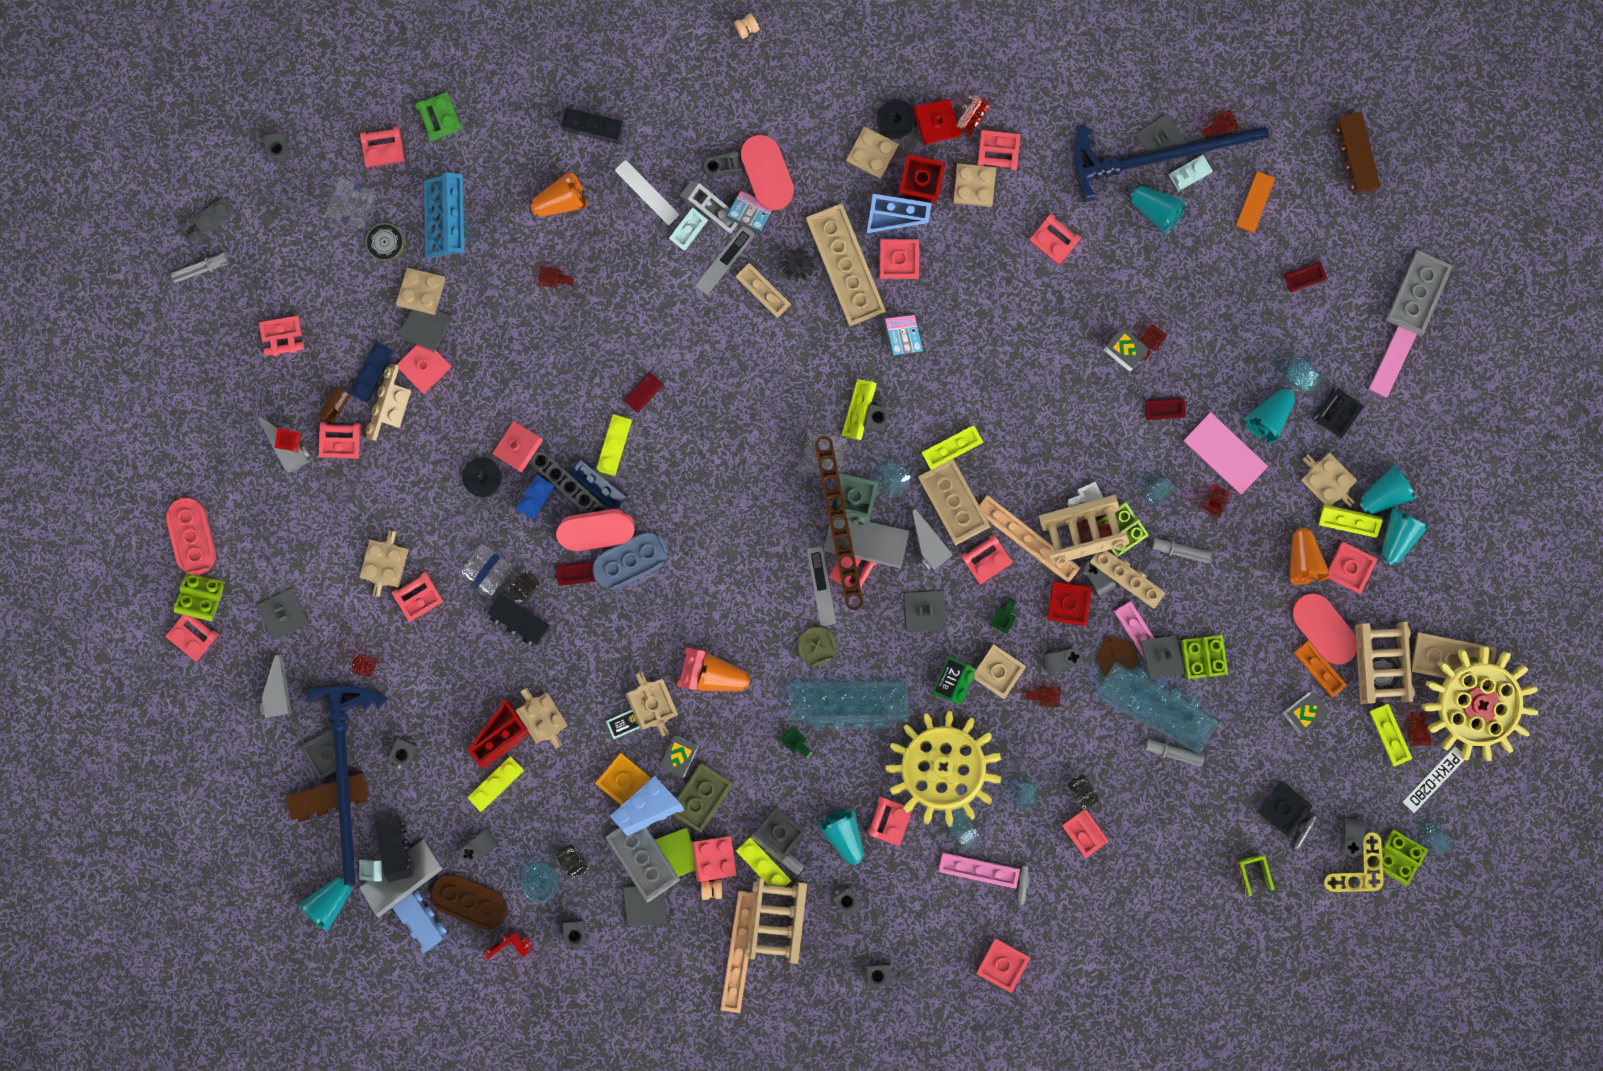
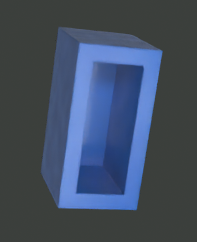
[516,475,556,521]

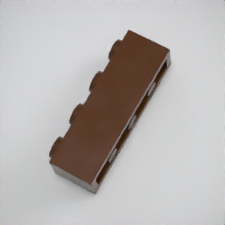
[1334,111,1381,196]
[285,773,371,822]

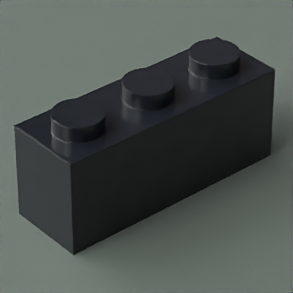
[561,108,624,145]
[487,593,551,647]
[375,815,414,882]

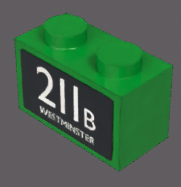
[932,657,976,705]

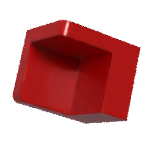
[274,428,302,453]

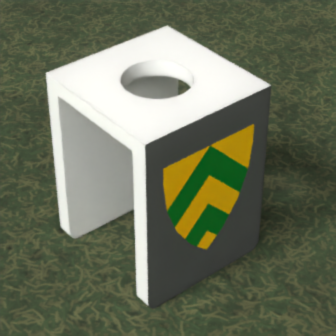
[1104,327,1148,371]
[1282,692,1329,734]
[660,735,699,778]

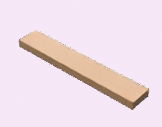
[979,495,1081,583]
[720,891,755,1013]

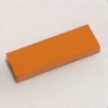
[1236,171,1276,233]
[1293,640,1347,698]

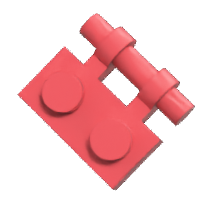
[259,316,304,356]

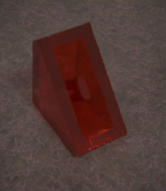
[1198,483,1230,519]

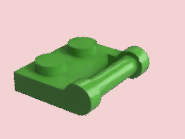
[415,92,462,141]

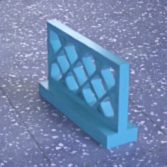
[424,172,464,259]

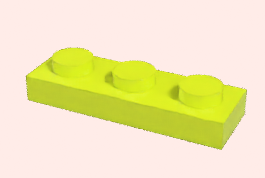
[841,379,877,440]
[596,414,632,477]
[922,425,983,470]
[1319,504,1383,538]
[1369,704,1412,767]
[467,756,524,812]
[736,837,791,887]

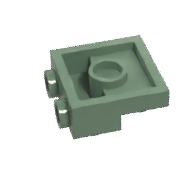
[832,473,879,525]

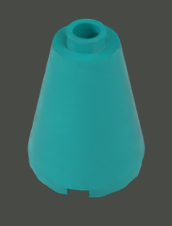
[1130,186,1187,235]
[1244,389,1295,444]
[1359,464,1417,514]
[1381,508,1429,565]
[817,807,864,865]
[297,877,352,932]

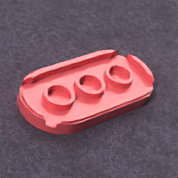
[741,135,794,210]
[166,498,216,575]
[556,509,635,551]
[1293,594,1357,664]

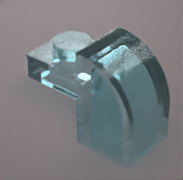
[943,808,982,851]

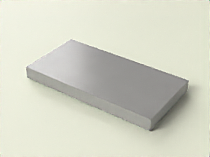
[1386,250,1453,336]
[824,519,909,568]
[605,827,680,903]
[360,839,443,918]

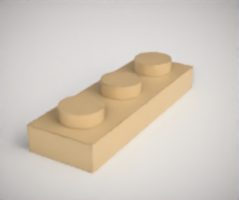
[735,263,791,319]

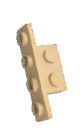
[366,364,411,441]
[1090,550,1165,608]

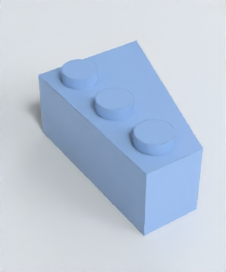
[867,194,931,233]
[610,776,684,836]
[392,890,447,954]

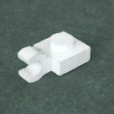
[1067,482,1103,507]

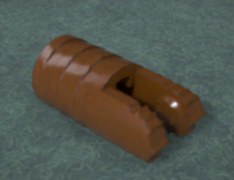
[319,387,351,424]

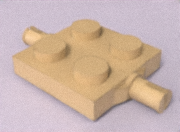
[1301,453,1357,507]
[360,530,409,597]
[626,672,678,737]
[516,688,568,750]

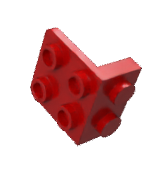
[484,930,534,961]

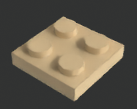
[846,127,899,180]
[953,164,996,207]
[396,268,446,315]
[974,644,1026,699]

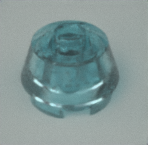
[1284,356,1325,394]
[521,863,559,903]

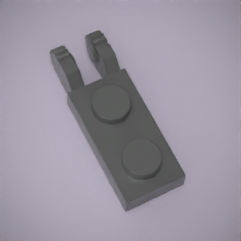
[180,197,236,242]

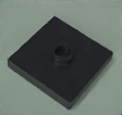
[1256,781,1313,837]

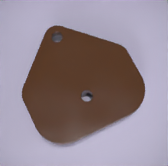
[1097,635,1138,677]

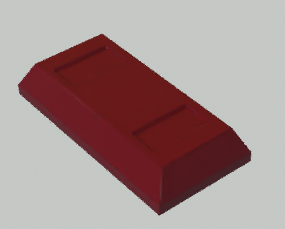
[1284,261,1328,293]
[623,371,664,413]
[1145,398,1186,421]
[556,562,596,586]

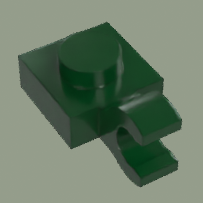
[989,598,1017,634]
[779,726,813,759]

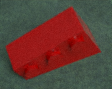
[468,699,530,769]

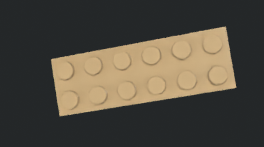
[806,203,886,327]

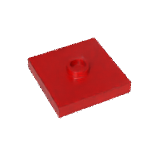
[913,99,961,146]
[1047,581,1092,626]

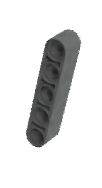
[531,452,607,513]

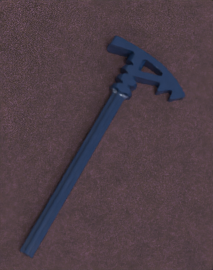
[1074,124,1269,202]
[306,686,387,886]

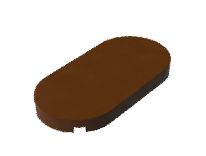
[431,874,508,930]

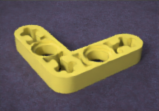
[1324,832,1384,892]

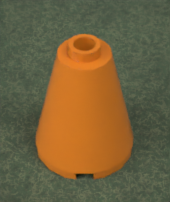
[530,171,588,217]
[1289,528,1329,585]
[696,652,750,691]

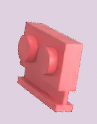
[1062,809,1109,858]

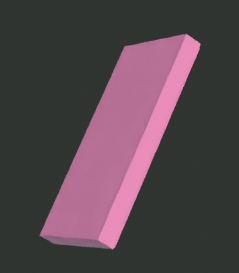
[1183,412,1268,495]

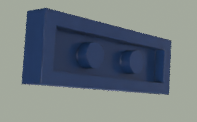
[349,342,394,403]
[570,458,628,510]

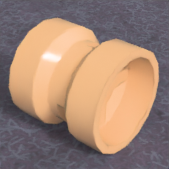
[733,13,760,39]
[701,879,722,900]

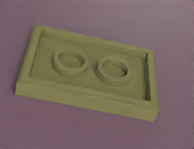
[672,762,734,833]

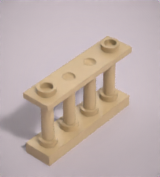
[1039,494,1129,565]
[1355,622,1415,704]
[745,877,807,964]

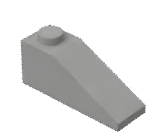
[680,181,738,234]
[258,417,310,473]
[912,509,953,571]
[260,655,292,718]

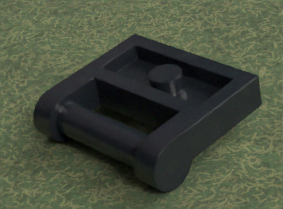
[1312,387,1364,439]

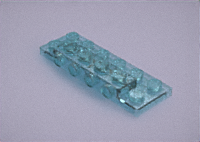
[1095,662,1220,754]
[789,682,909,729]

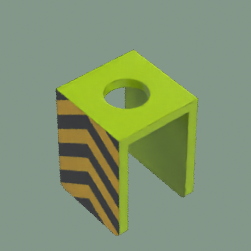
[1236,855,1274,896]

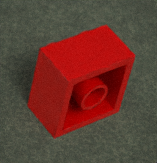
[898,154,946,205]

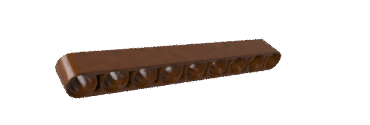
[815,436,863,610]

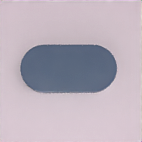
[593,532,668,590]

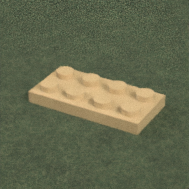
[918,459,990,546]
[1411,633,1497,687]

